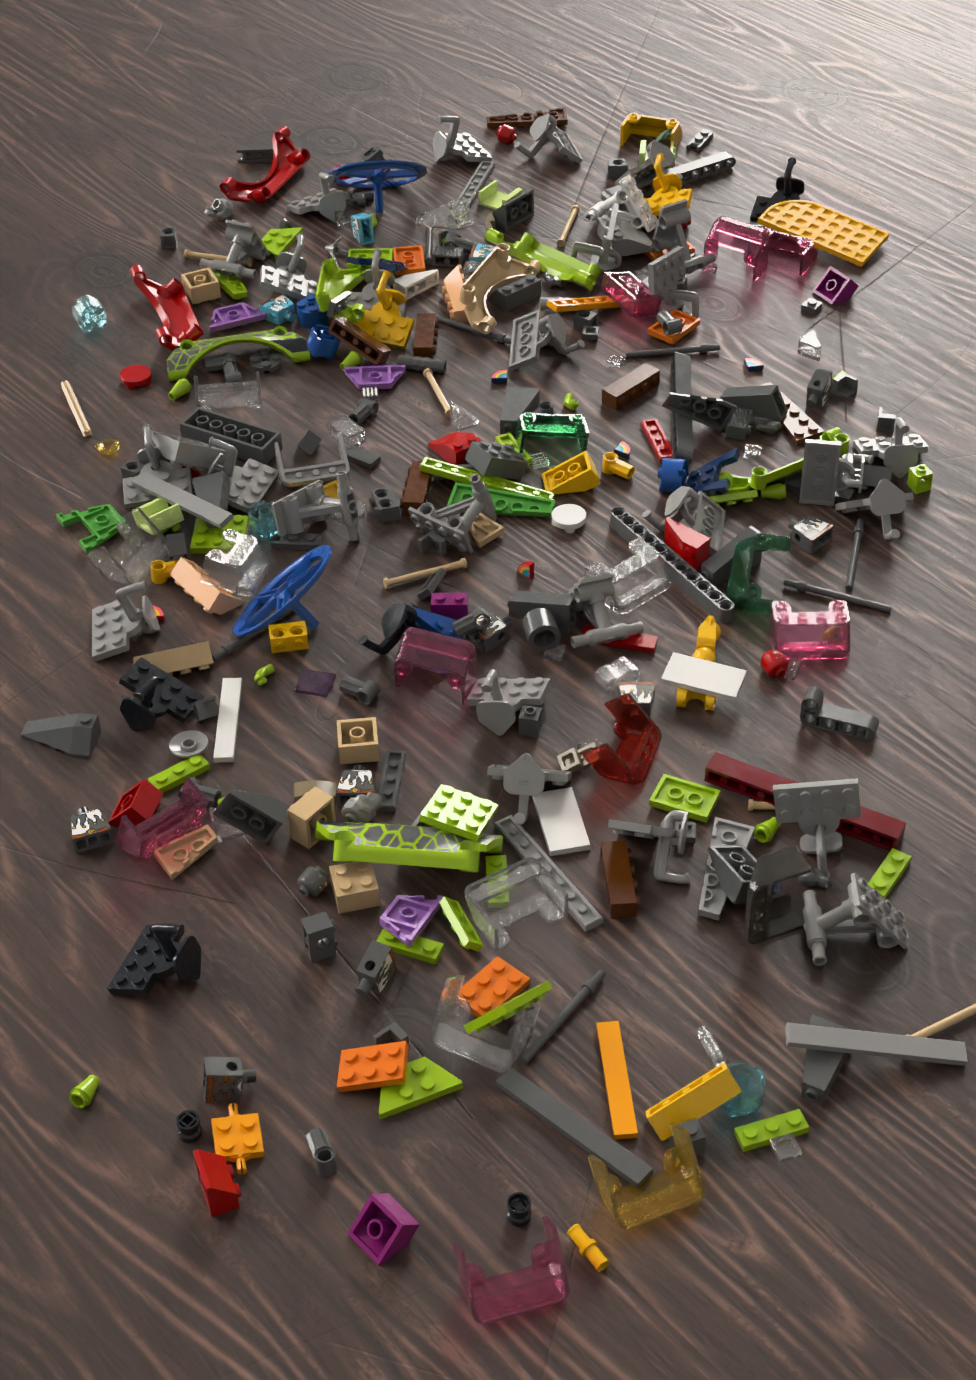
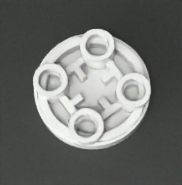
[552,504,586,533]

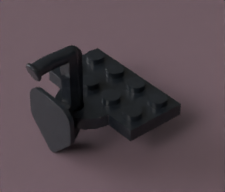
[750,157,805,222]
[359,603,451,671]
[119,657,205,731]
[107,923,201,996]

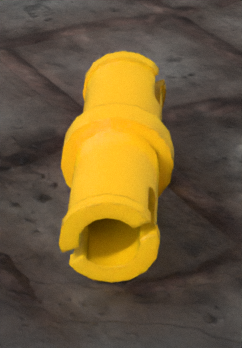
[567,1224,610,1272]

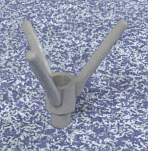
[325,236,348,268]

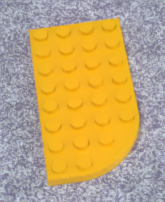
[757,200,889,267]

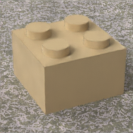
[181,268,221,304]
[337,717,380,765]
[287,787,336,849]
[329,861,380,914]

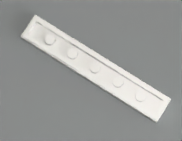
[213,678,242,763]

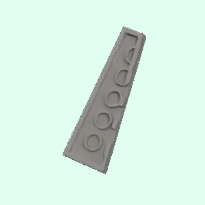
[698,817,755,921]

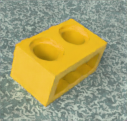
[268,621,309,653]

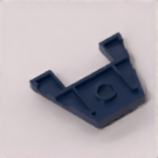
[347,257,409,272]
[686,448,740,498]

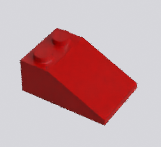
[428,431,481,465]
[664,517,710,573]

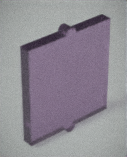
[295,669,336,697]

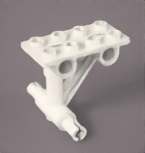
[584,174,658,232]

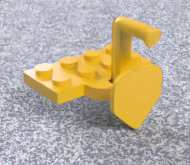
[644,154,693,216]
[353,270,415,349]

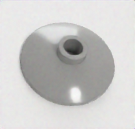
[169,730,209,758]

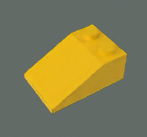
[541,451,601,494]

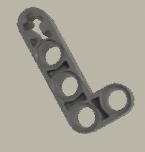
[800,686,879,741]

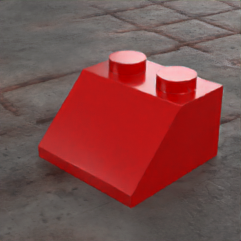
[108,779,163,830]
[193,1149,242,1217]

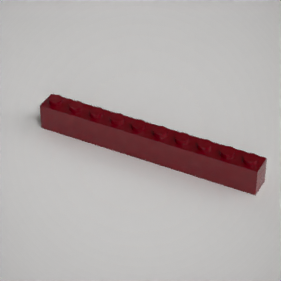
[704,752,906,851]

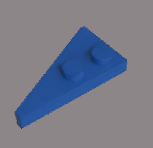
[406,607,463,650]

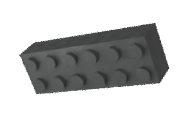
[179,407,283,465]

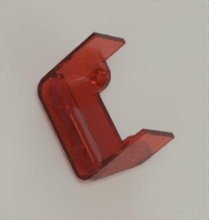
[582,693,662,785]

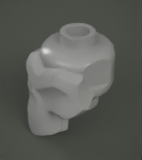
[204,198,233,221]
[341,792,383,823]

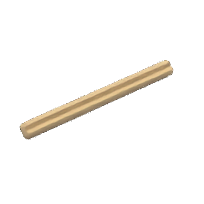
[61,380,92,437]

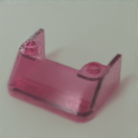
[704,216,770,281]
[747,227,818,276]
[394,627,477,705]
[452,1216,570,1324]

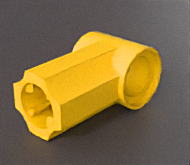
[602,452,635,480]
[150,560,179,584]

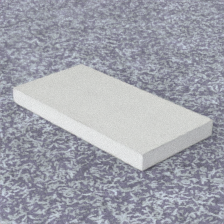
[661,652,747,702]
[532,787,590,856]

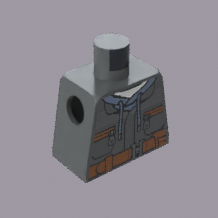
[202,1057,256,1103]

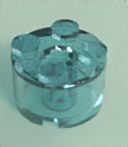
[71,295,107,332]
[248,500,278,541]
[720,1061,766,1117]

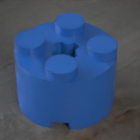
[296,294,328,329]
[307,325,341,360]
[658,458,689,493]

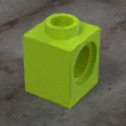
[907,464,933,494]

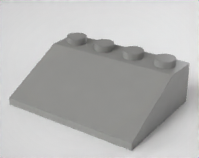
[597,215,652,256]
[151,431,227,471]

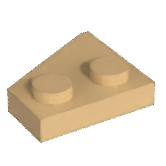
[470,512,504,548]

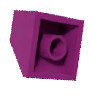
[812,266,859,305]
[431,592,469,620]
[347,1193,420,1265]

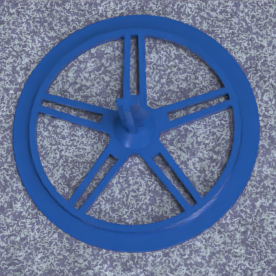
[328,160,427,213]
[233,545,332,637]

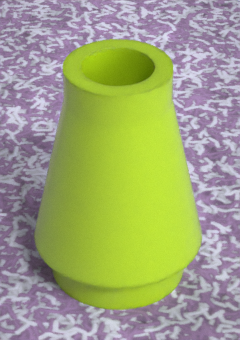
[340,350,363,372]
[168,378,191,401]
[761,483,786,500]
[754,817,781,843]
[69,1075,100,1108]

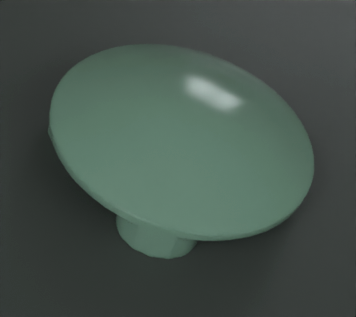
[655,128,671,145]

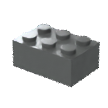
[465,440,529,480]

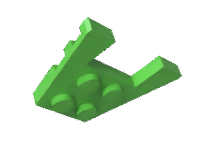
[56,504,126,554]

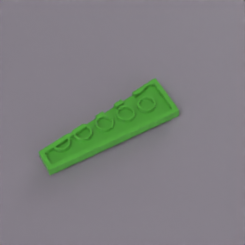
[447,482,556,517]

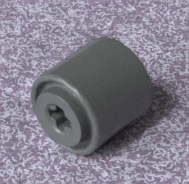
[522,608,561,652]

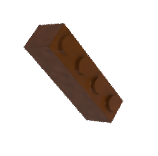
[413,313,439,359]
[327,316,392,366]
[602,363,660,410]
[400,461,433,516]
[600,840,640,919]

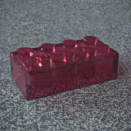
[600,272,662,318]

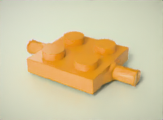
[211,1103,264,1175]

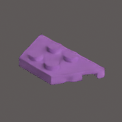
[209,302,267,333]
[344,365,406,390]
[379,895,444,947]

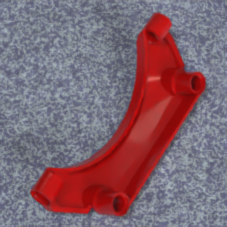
[219,126,310,204]
[130,265,204,351]

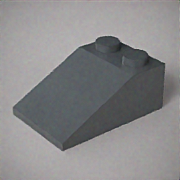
[213,790,290,845]
[708,845,777,904]

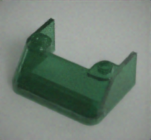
[515,412,589,454]
[726,533,791,616]

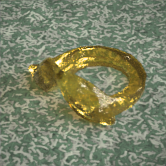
[94,439,120,455]

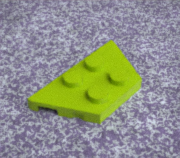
[261,227,303,260]
[379,1056,463,1119]

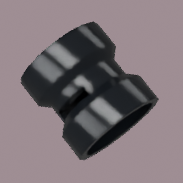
[176,1110,202,1143]
[507,1192,531,1227]

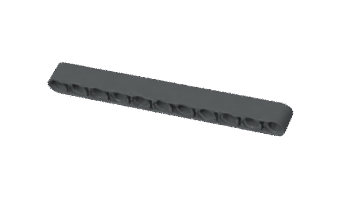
[601,152,736,205]
[670,351,693,464]
[610,507,734,624]

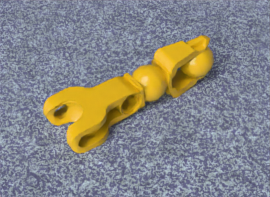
[676,616,721,711]

